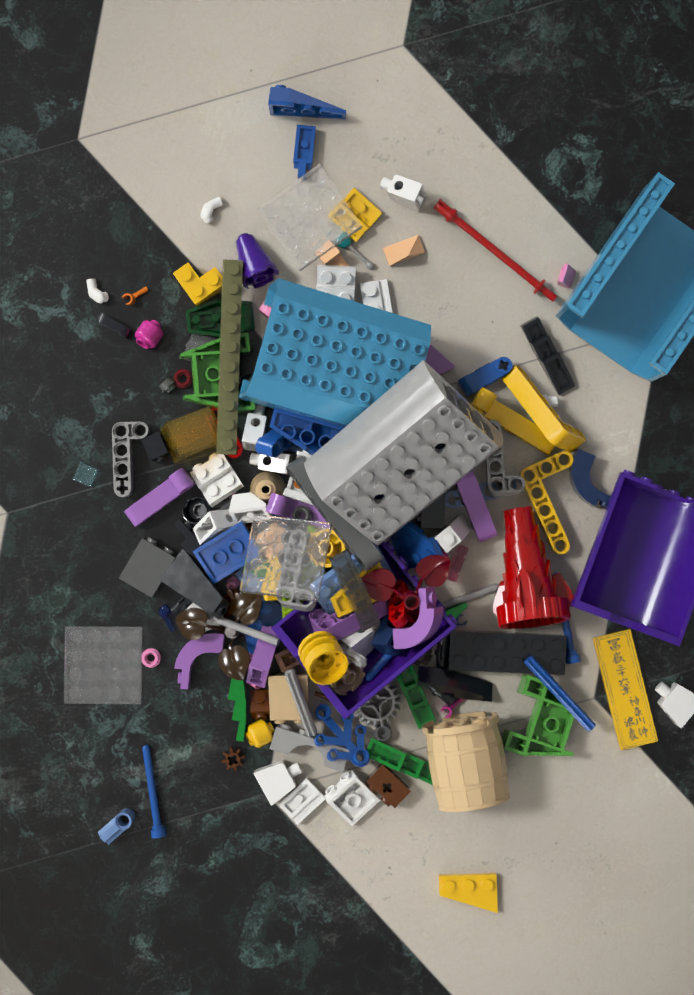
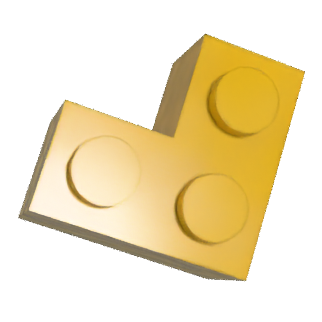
[173,262,222,306]

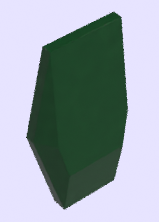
[185,299,255,337]

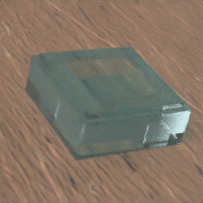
[73,462,99,487]

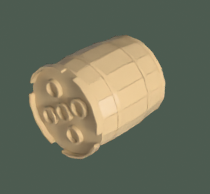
[422,711,510,812]

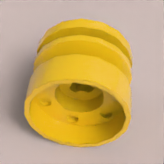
[298,631,349,685]

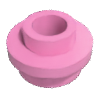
[141,648,161,668]

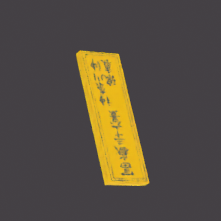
[592,629,658,750]

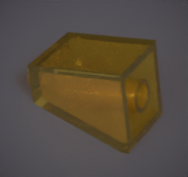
[160,406,217,464]

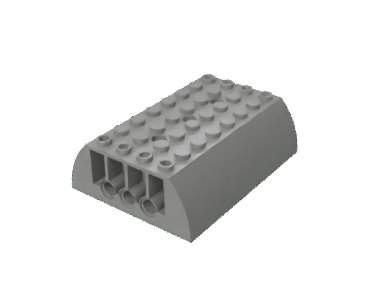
[304,360,504,546]

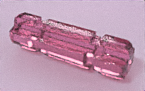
[447,545,468,582]

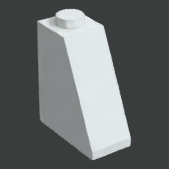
[433,514,473,553]

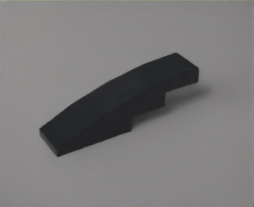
[520,316,575,395]
[417,665,492,702]

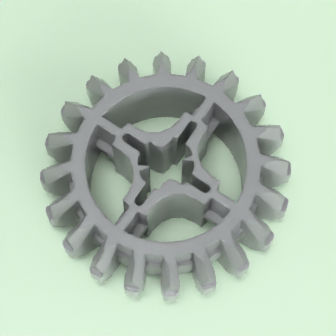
[354,682,402,727]

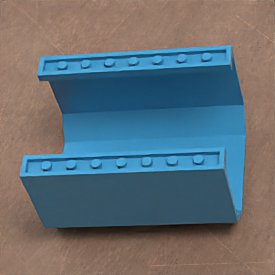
[556,172,694,382]
[238,278,431,427]

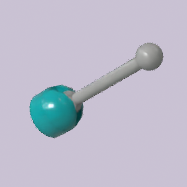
[335,232,374,270]

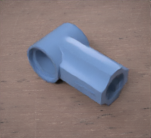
[98,808,135,845]

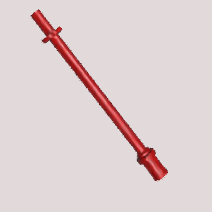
[433,199,557,302]

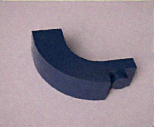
[569,449,611,508]

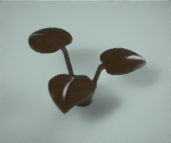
[176,592,262,681]

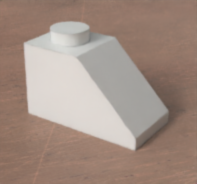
[229,492,272,524]

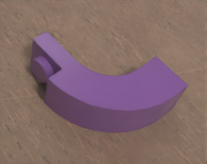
[393,587,443,649]
[174,632,225,689]

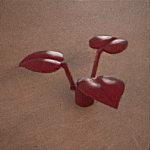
[361,555,451,627]

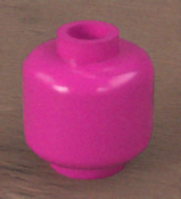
[135,320,164,349]

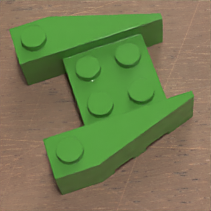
[180,333,255,413]
[502,674,587,756]

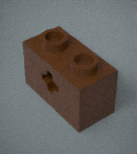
[366,763,411,808]

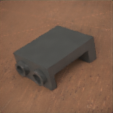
[119,537,176,598]

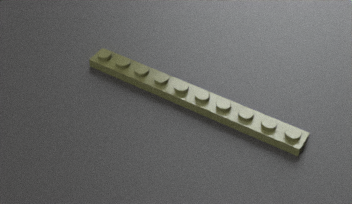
[216,259,243,455]

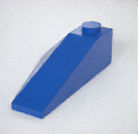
[268,85,346,119]
[269,408,345,455]

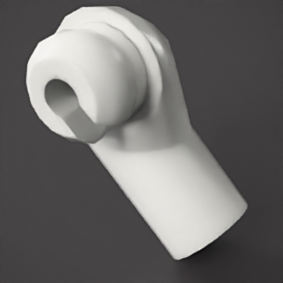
[201,197,223,223]
[86,279,109,303]

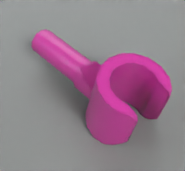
[440,698,465,718]

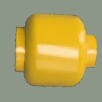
[245,719,275,748]

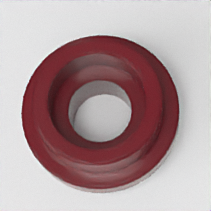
[174,369,193,388]

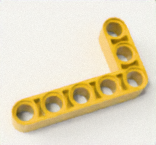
[502,365,586,453]
[471,387,554,455]
[519,451,573,554]

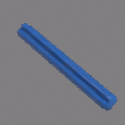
[524,656,596,731]

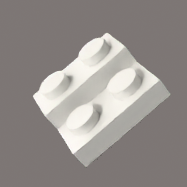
[316,265,356,301]
[190,453,244,507]
[324,770,380,826]

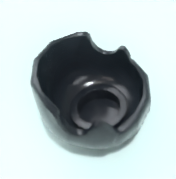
[182,496,213,525]

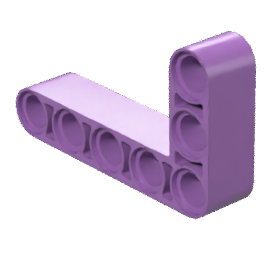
[266,493,332,530]

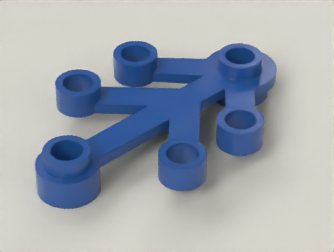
[314,704,370,767]

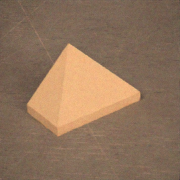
[383,235,425,267]

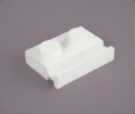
[359,279,392,313]
[278,777,325,825]

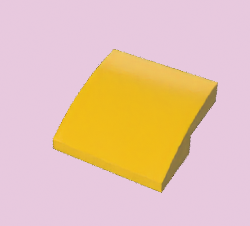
[328,187,383,242]

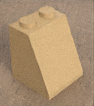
[268,671,309,724]

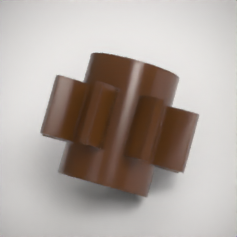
[221,746,246,771]

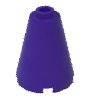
[236,233,279,289]

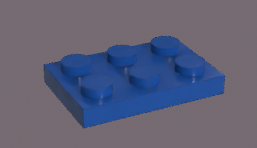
[193,521,263,584]

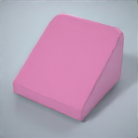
[557,264,576,288]

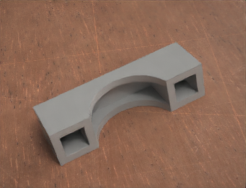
[269,723,349,772]

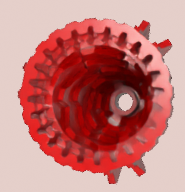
[493,506,574,629]

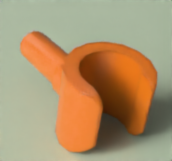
[122,287,148,305]

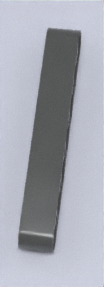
[286,456,383,571]

